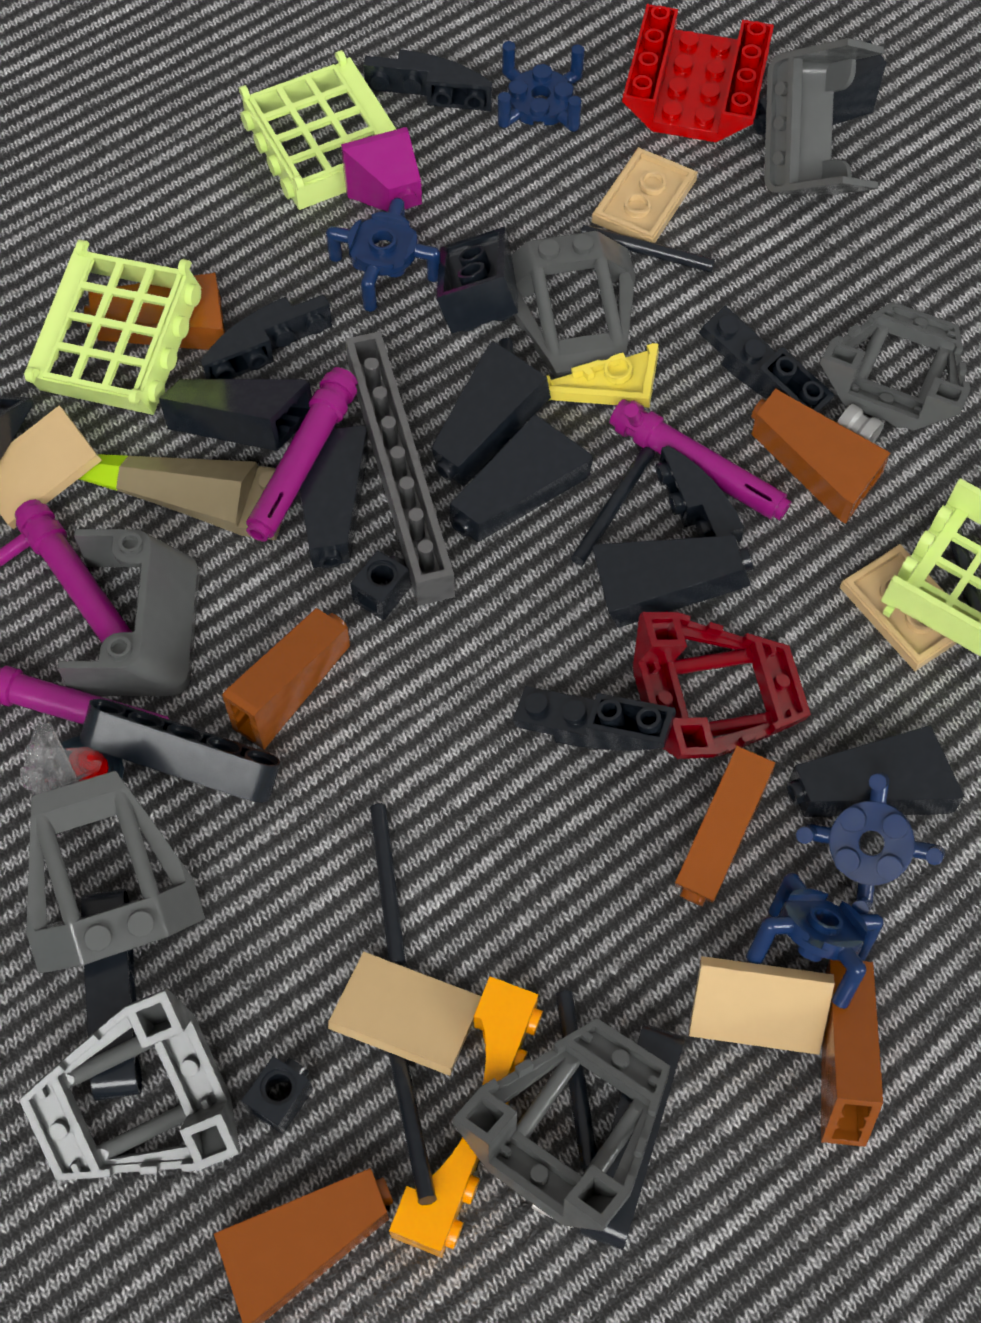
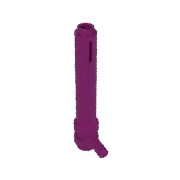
[246,367,358,542]
[609,399,791,521]
[0,499,132,643]
[0,665,169,725]

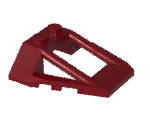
[633,612,811,759]

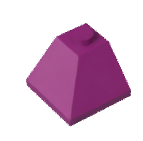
[341,127,422,212]

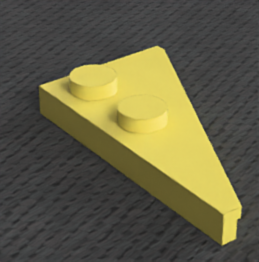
[547,343,659,408]

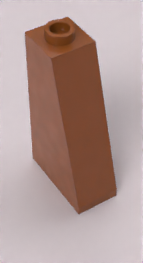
[84,273,225,350]
[751,389,890,524]
[222,608,350,750]
[675,746,776,907]
[821,959,883,1147]
[214,1168,393,1323]

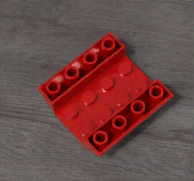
[622,4,774,142]

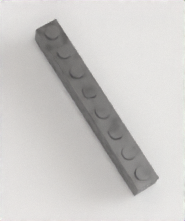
[345,331,455,606]

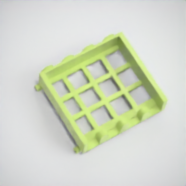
[239,50,396,210]
[24,240,202,415]
[881,478,981,657]

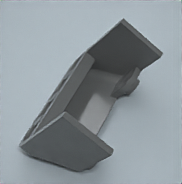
[764,38,884,195]
[57,529,200,696]

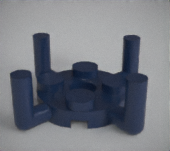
[498,41,585,132]
[326,198,440,312]
[796,772,945,914]
[746,873,884,1009]

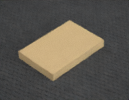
[592,147,698,243]
[0,405,102,529]
[840,544,957,671]
[328,951,481,1076]
[689,956,835,1055]

